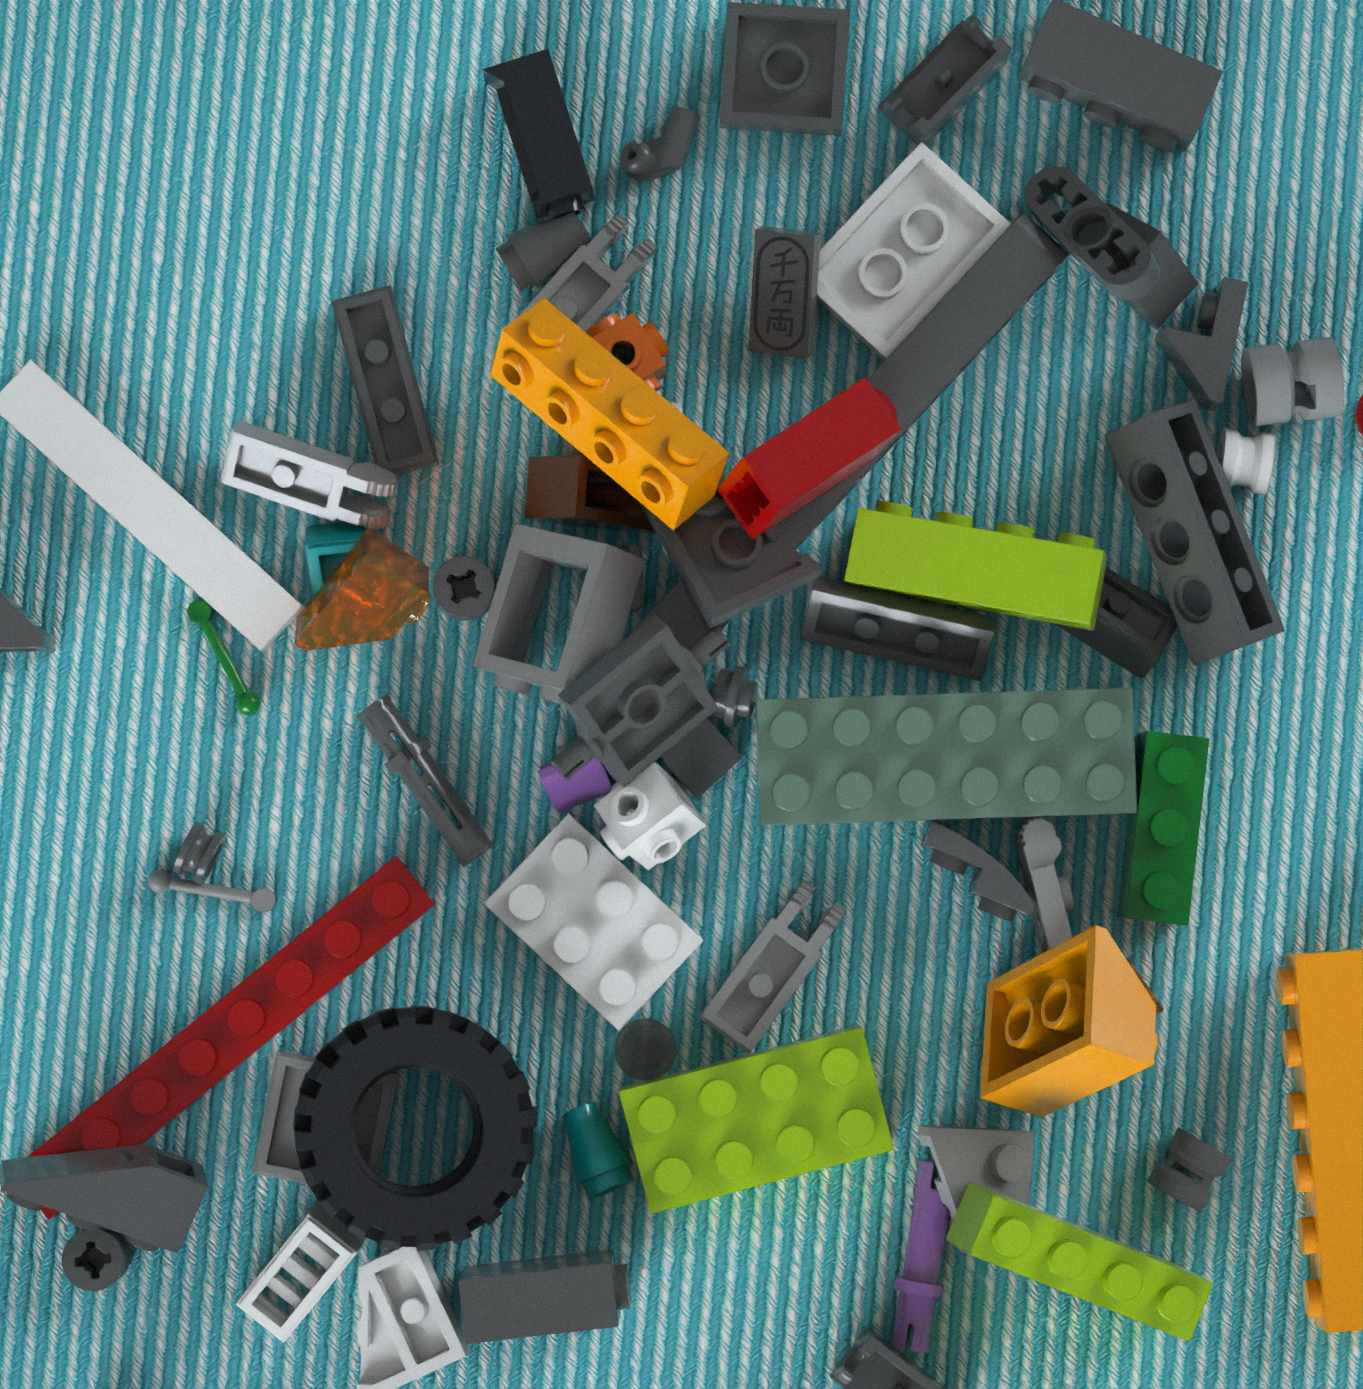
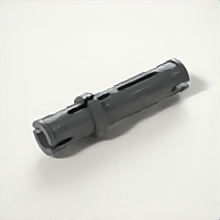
[356,694,495,868]

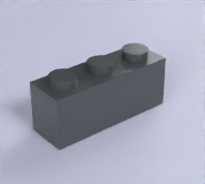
[1018,0,1223,152]

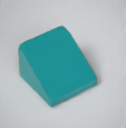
[305,521,375,600]

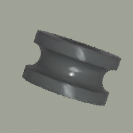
[173,821,226,885]

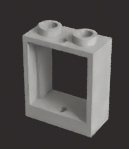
[473,524,645,705]

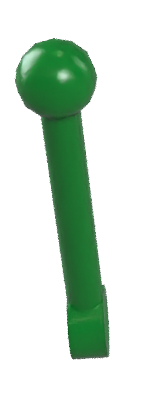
[187,599,261,716]

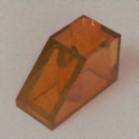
[295,527,431,651]

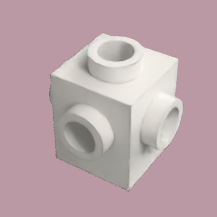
[594,762,707,871]

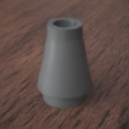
[496,211,591,291]

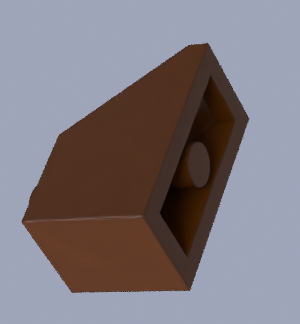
[524,455,656,533]

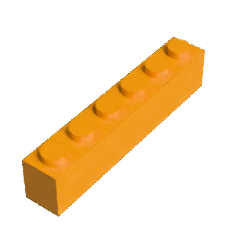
[1276,948,1363,1333]

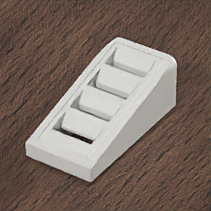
[235,1201,366,1343]

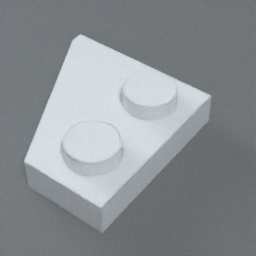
[356,1247,471,1389]

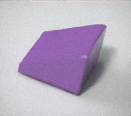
[537,758,611,812]

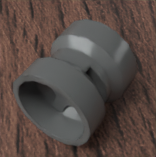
[1147,1127,1233,1213]

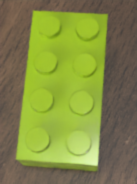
[619,1025,894,1214]

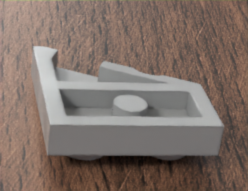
[918,1125,1034,1254]

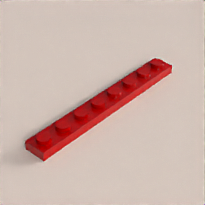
[28,856,437,1219]

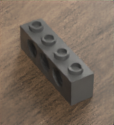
[1104,399,1285,666]

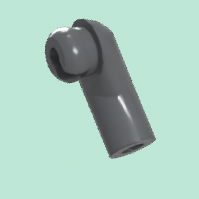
[620,106,700,181]

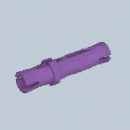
[889,1160,950,1353]

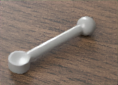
[148,869,276,912]

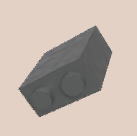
[458,1249,631,1344]

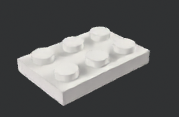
[817,142,1012,361]
[484,813,704,1031]

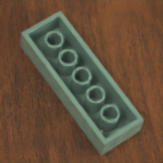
[755,688,1137,826]

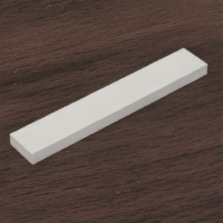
[0,359,304,652]

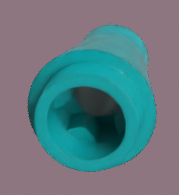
[562,1102,634,1200]

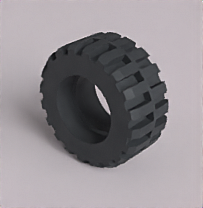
[293,1006,537,1251]

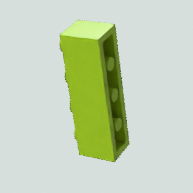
[844,501,1108,631]
[946,1181,1214,1342]

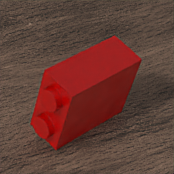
[717,377,902,540]

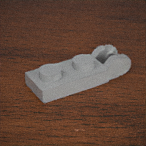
[518,214,657,332]
[221,420,399,530]
[1014,817,1074,954]
[699,879,847,1054]

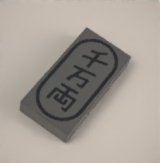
[749,226,821,358]

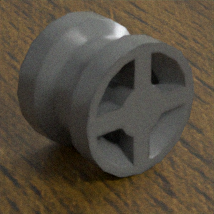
[433,556,497,621]
[62,1227,132,1292]

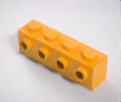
[490,298,730,531]

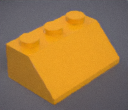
[980,925,1158,1117]

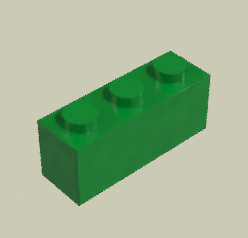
[1117,731,1210,925]

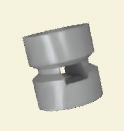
[1241,337,1344,427]

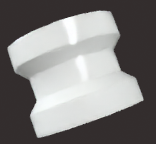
[1216,427,1275,495]

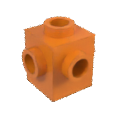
[586,313,670,392]

